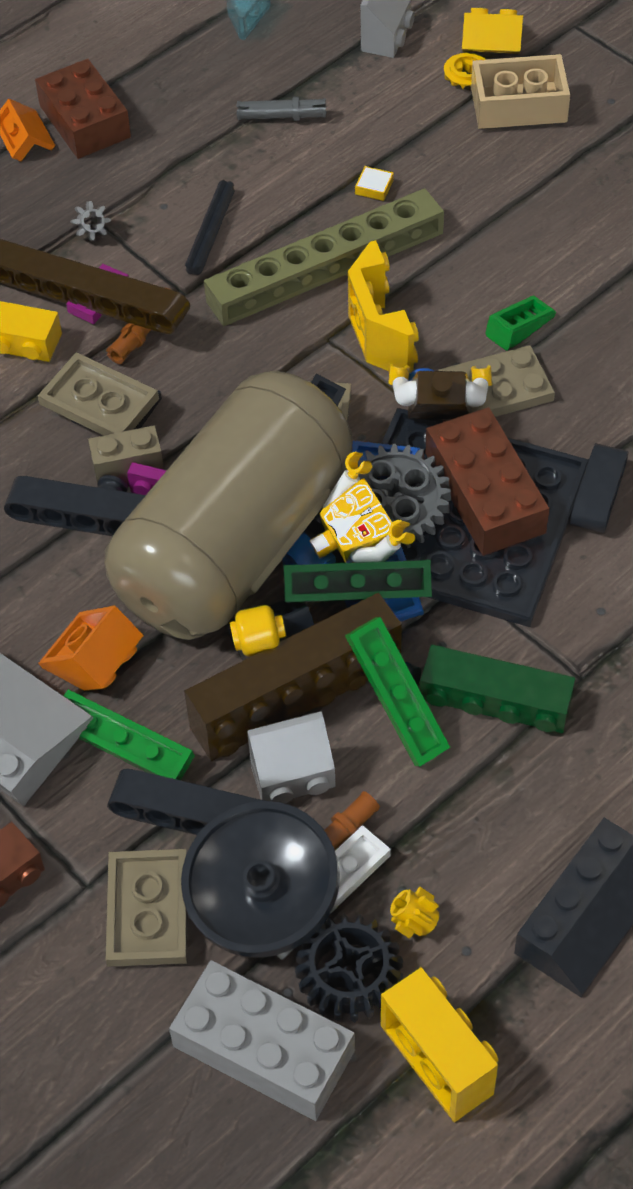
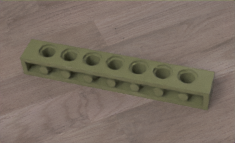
[204,188,444,327]

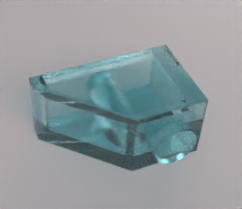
[226,0,271,40]

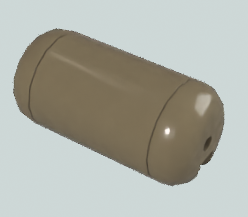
[104,371,353,640]

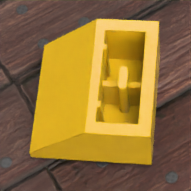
[462,8,523,54]

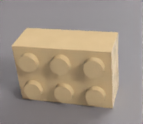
[471,54,570,129]

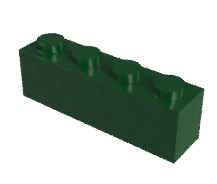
[284,560,432,602]
[420,644,576,733]

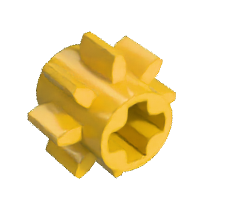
[390,887,439,939]

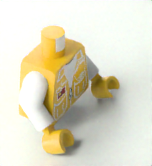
[309,452,415,563]

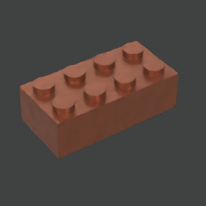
[425,407,549,556]

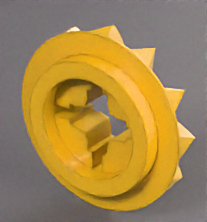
[444,53,486,89]

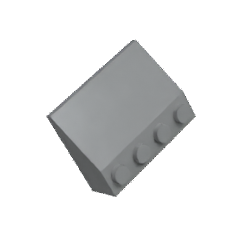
[0,653,93,807]

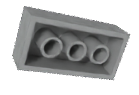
[169,960,355,1121]

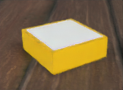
[355,166,394,201]

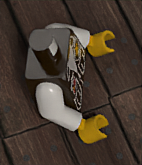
[388,364,492,419]

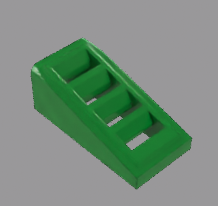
[485,295,556,351]

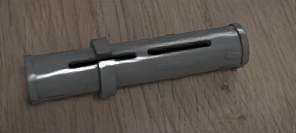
[236,97,327,121]

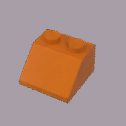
[38,605,144,691]

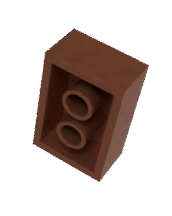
[35,59,131,159]

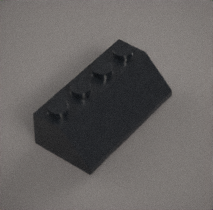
[514,817,633,998]

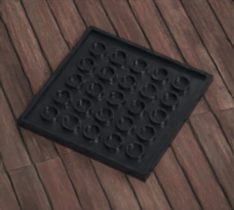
[332,408,589,627]

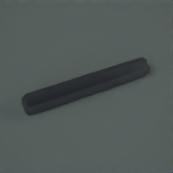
[185,180,235,276]

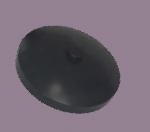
[181,801,340,958]

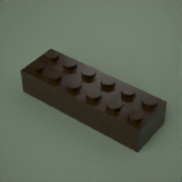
[184,592,402,762]

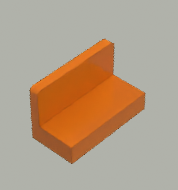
[0,98,55,161]

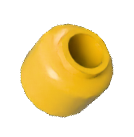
[230,605,286,657]

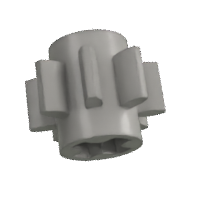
[70,201,111,240]

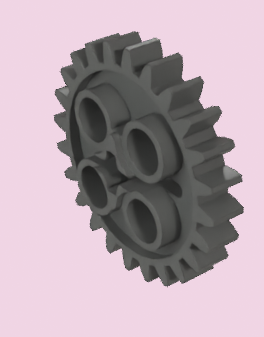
[358,444,451,548]

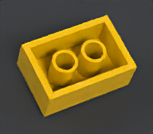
[381,967,499,1123]

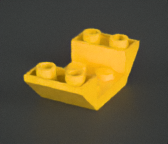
[348,240,419,373]

